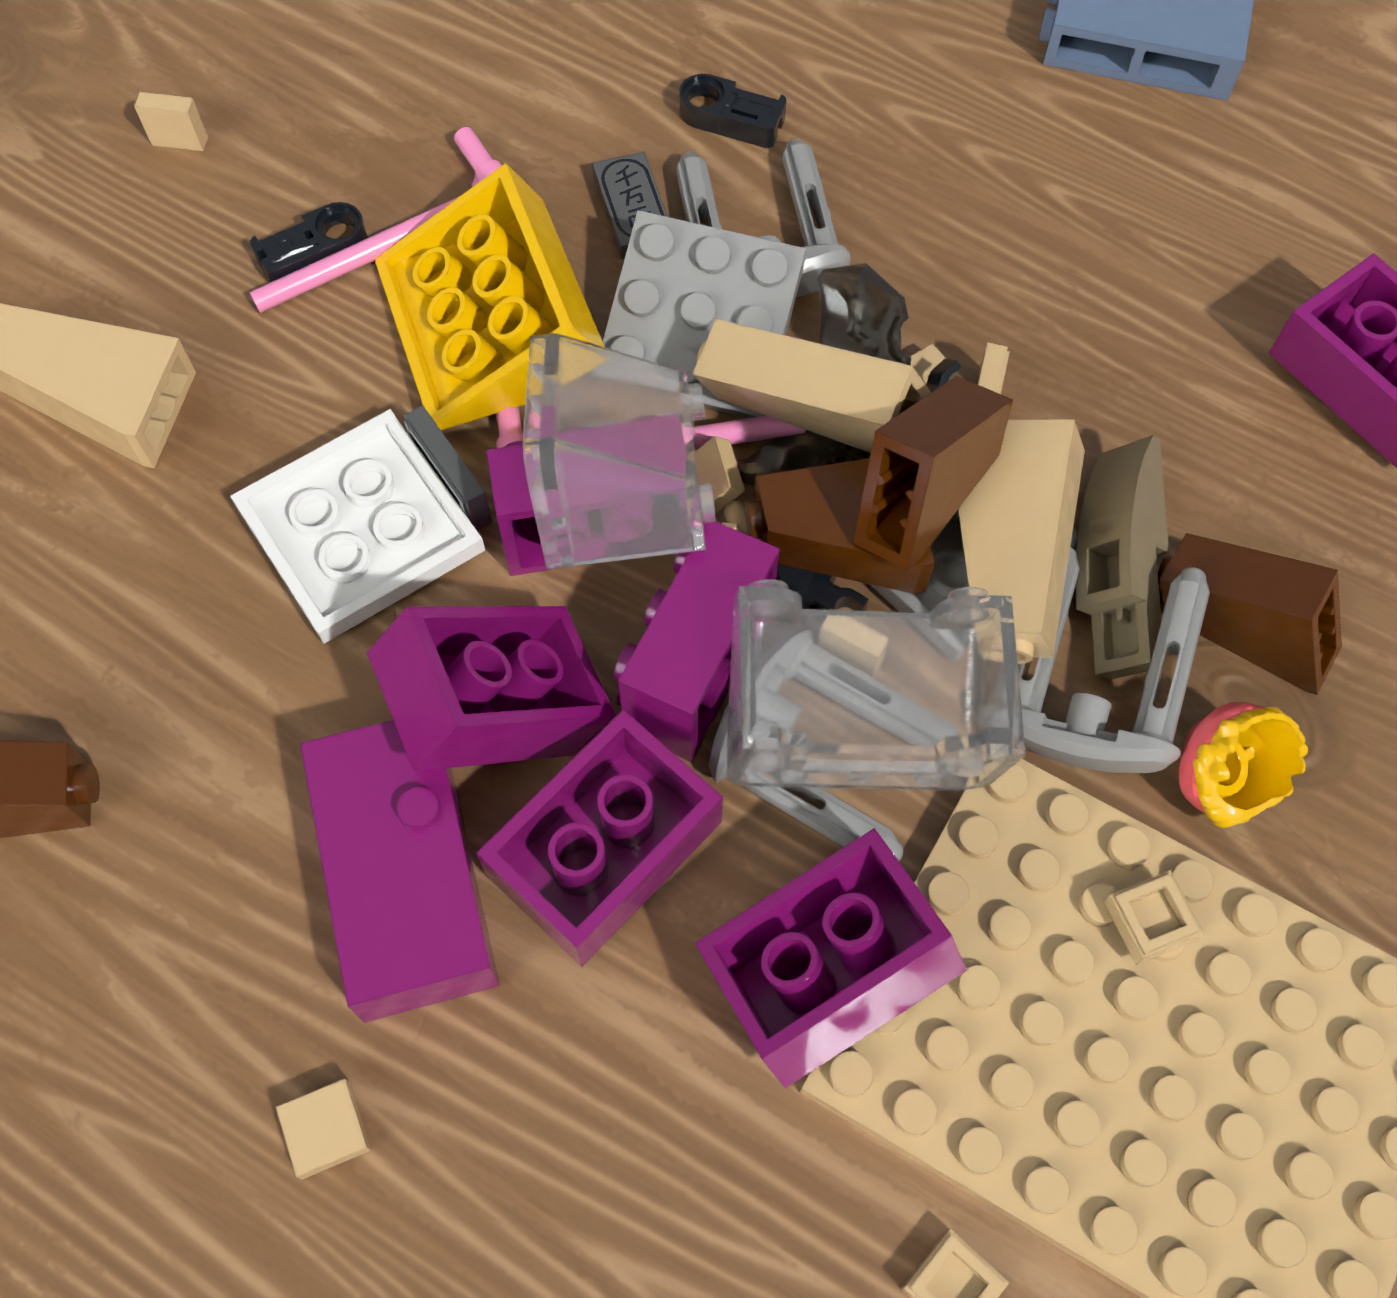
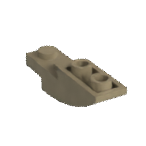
[1076,435,1169,680]

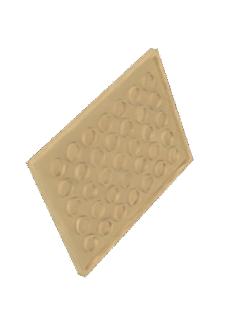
[800,743,1397,1298]

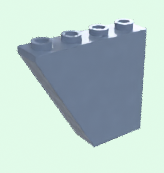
[1038,0,1254,101]

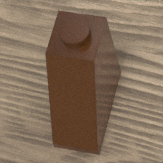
[853,376,1013,571]
[744,458,935,594]
[1158,533,1342,695]
[0,740,100,838]

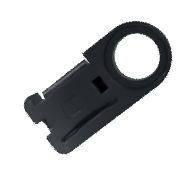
[679,74,787,148]
[250,202,368,283]

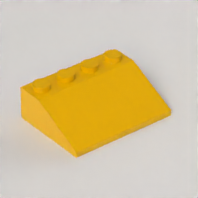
[374,163,610,430]

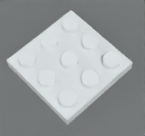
[230,409,485,644]

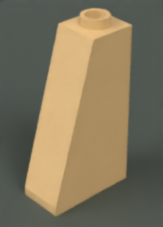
[0,303,196,468]
[693,319,931,453]
[958,419,1085,664]

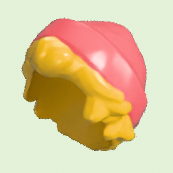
[1179,702,1308,828]

